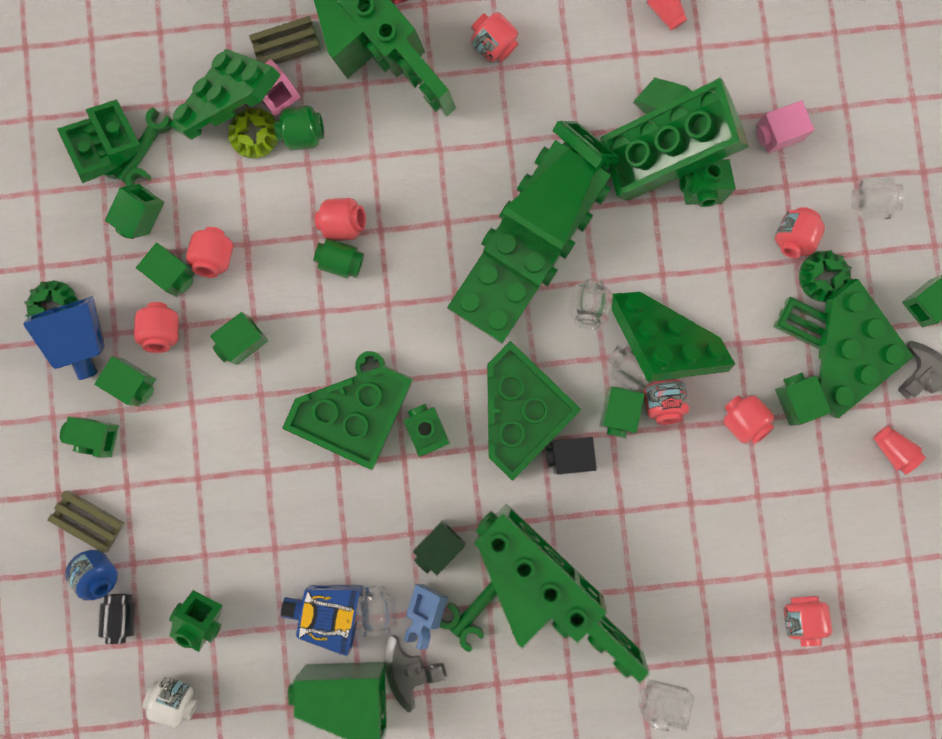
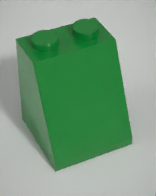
[288,662,387,739]

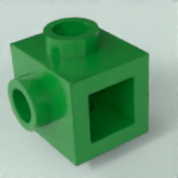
[679,159,736,207]
[169,590,223,652]

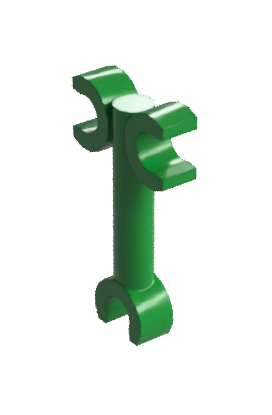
[104,107,172,186]
[439,581,497,652]

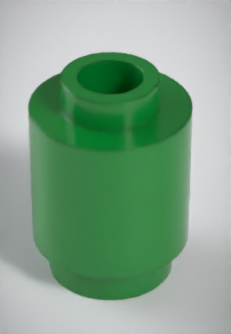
[313,238,364,279]

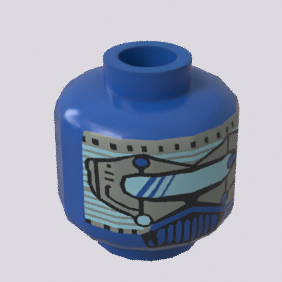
[65,550,118,601]

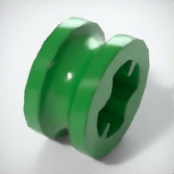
[355,351,386,375]

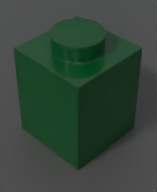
[413,520,466,576]

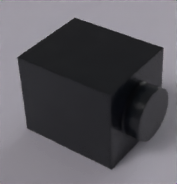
[545,437,597,475]

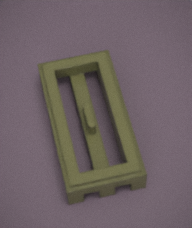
[249,16,321,64]
[47,491,125,553]

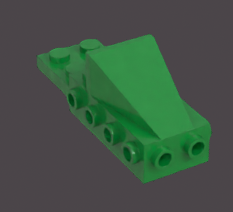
[314,0,456,117]
[447,140,611,344]
[474,503,650,683]

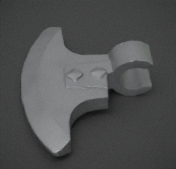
[898,341,942,400]
[385,635,447,713]

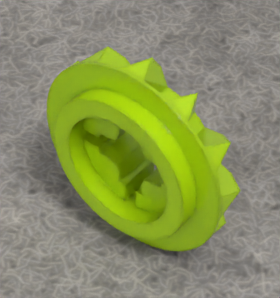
[227,107,278,159]

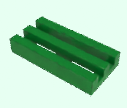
[552,121,620,169]
[773,297,827,349]

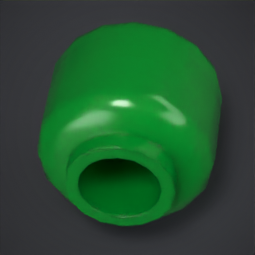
[274,105,325,151]

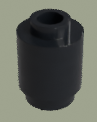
[98,594,135,644]

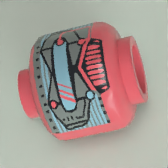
[471,12,519,63]
[775,207,825,258]
[643,379,689,425]
[783,596,832,647]

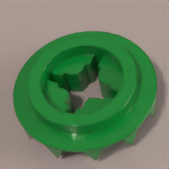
[799,250,852,302]
[24,280,78,318]

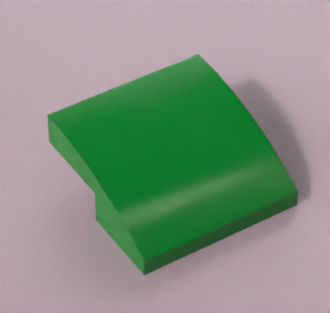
[57,99,141,183]

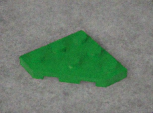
[169,48,281,140]
[818,279,914,419]
[608,292,735,382]
[487,341,582,481]
[282,365,414,470]

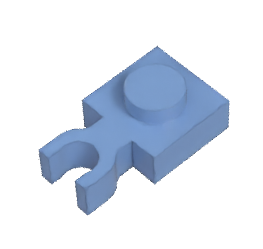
[403,584,448,650]

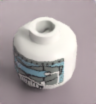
[142,677,198,729]

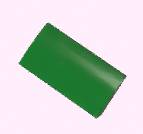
[600,78,749,201]

